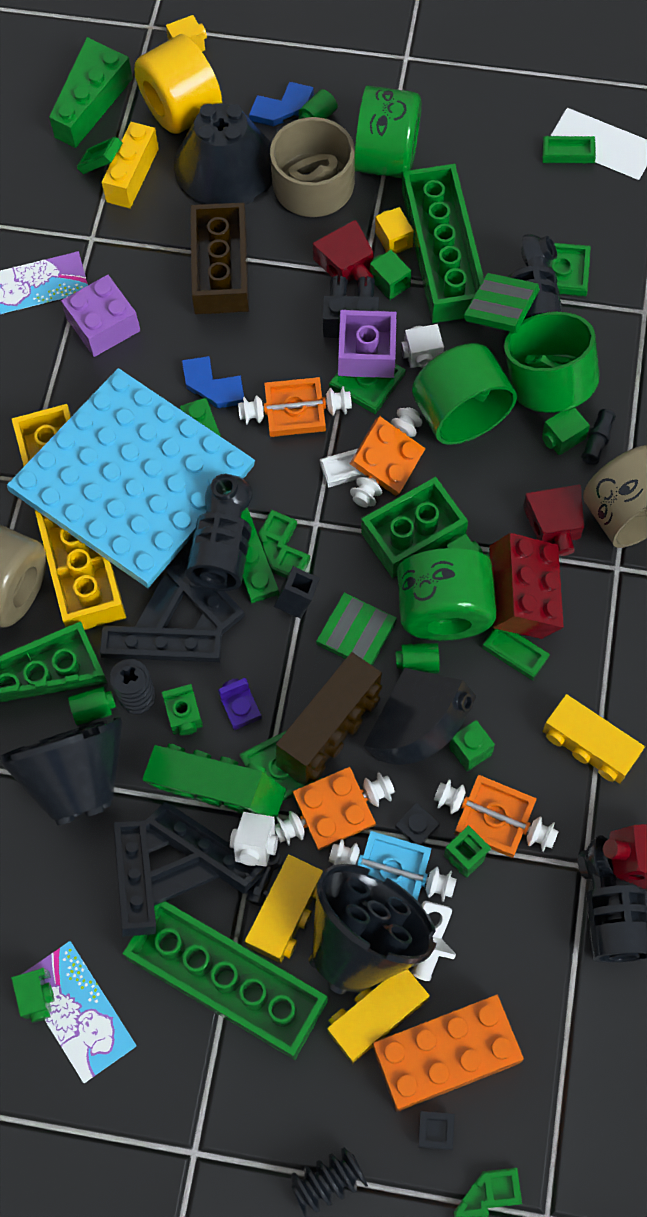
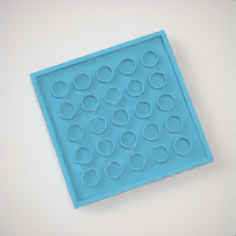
[7,368,255,588]

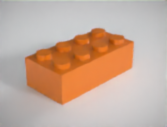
[372,994,524,1112]

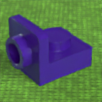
[218,678,262,731]

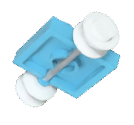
[329,831,457,902]

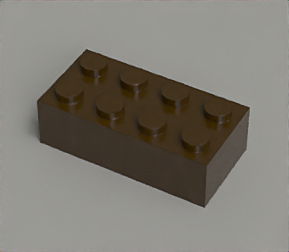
[191,203,249,314]
[276,652,382,786]

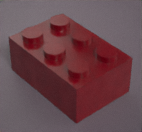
[489,533,564,639]

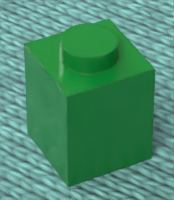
[370,250,411,300]
[542,408,590,455]
[449,720,495,772]

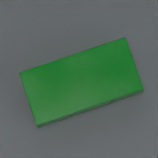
[542,136,596,163]
[77,137,123,174]
[482,629,550,681]

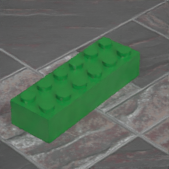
[402,164,484,323]
[123,901,328,1060]

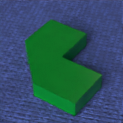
[258,509,311,578]
[453,1168,522,1217]

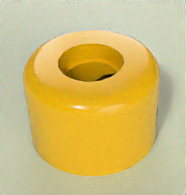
[134,34,222,134]

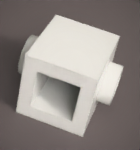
[401,324,444,368]
[230,812,278,867]

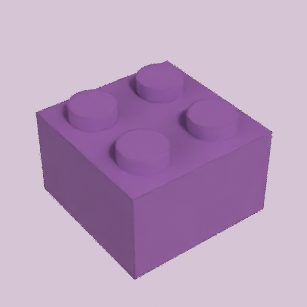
[61,275,140,357]
[338,310,397,378]

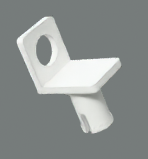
[411,901,456,981]

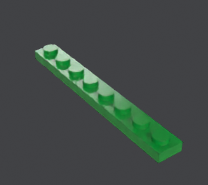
[180,398,279,604]

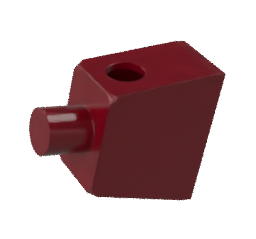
[313,220,374,286]
[523,484,584,556]
[603,824,647,889]

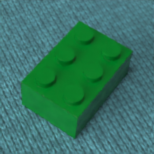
[361,477,468,578]

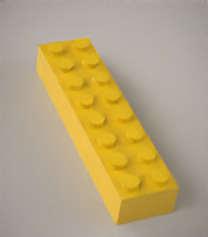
[12,404,126,630]

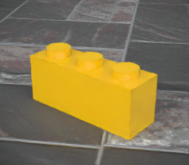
[102,122,159,209]
[542,694,645,784]
[245,854,323,964]
[327,969,430,1064]

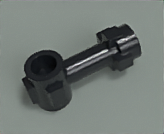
[246,846,284,906]

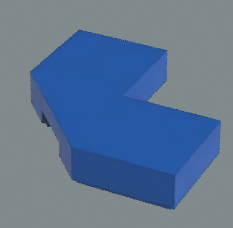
[249,82,314,126]
[182,356,244,408]

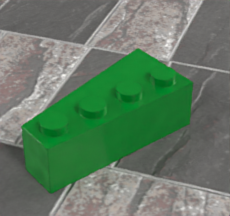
[49,37,133,148]
[0,621,107,702]
[142,743,286,823]

